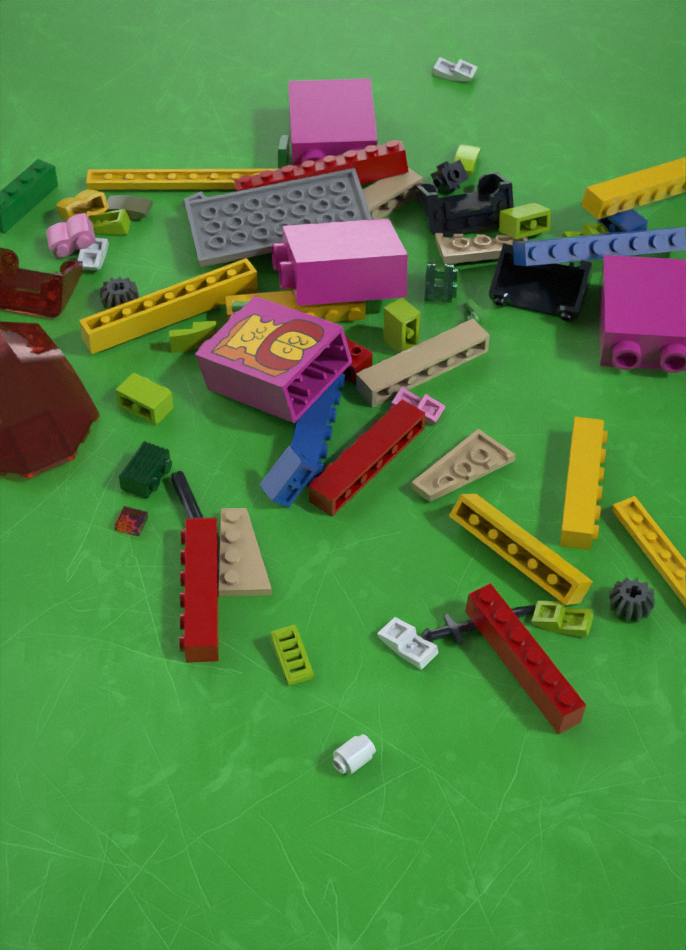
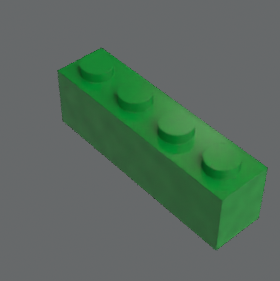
[0,159,58,234]

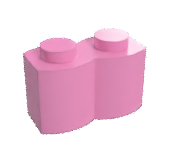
[46,213,96,259]

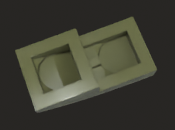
[103,195,153,220]

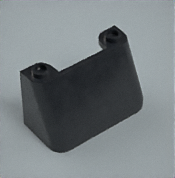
[415,172,514,237]
[489,243,592,322]

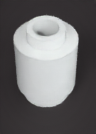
[332,734,376,775]

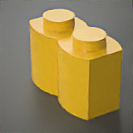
[56,189,109,221]

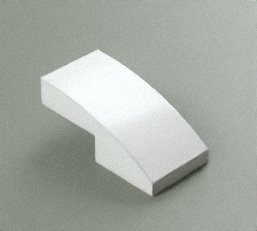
[431,57,478,82]
[76,238,109,270]
[377,617,439,670]

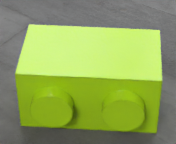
[499,202,551,239]
[383,297,420,354]
[116,372,174,426]

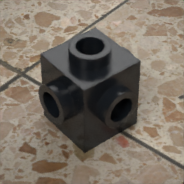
[431,159,469,194]

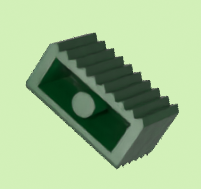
[119,441,172,498]

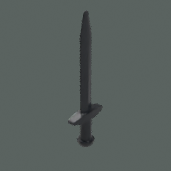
[422,605,536,645]

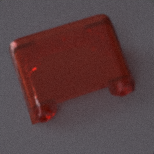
[0,248,83,318]

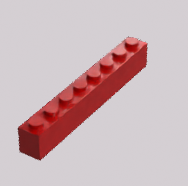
[234,140,409,192]

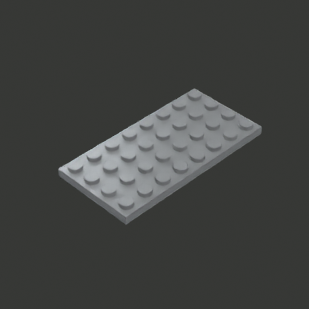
[185,168,372,267]

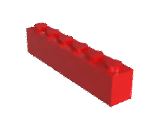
[308,399,426,517]
[179,517,219,663]
[465,583,586,734]

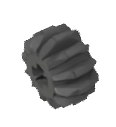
[100,276,139,309]
[609,577,655,622]

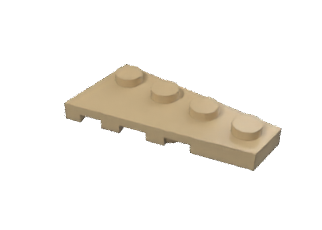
[435,233,528,265]
[411,429,516,502]
[219,508,272,597]

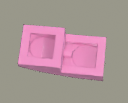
[389,387,446,425]

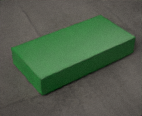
[278,135,289,169]

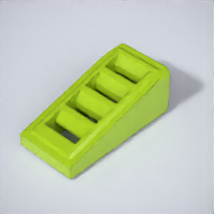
[88,209,131,235]
[270,625,314,686]

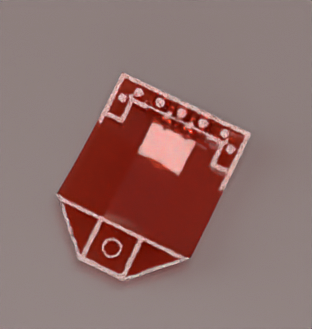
[0,321,100,478]

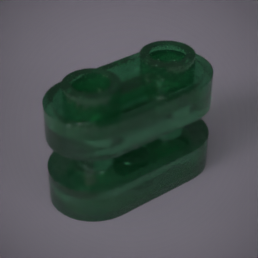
[424,263,458,302]

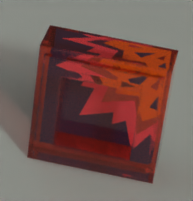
[114,506,148,536]

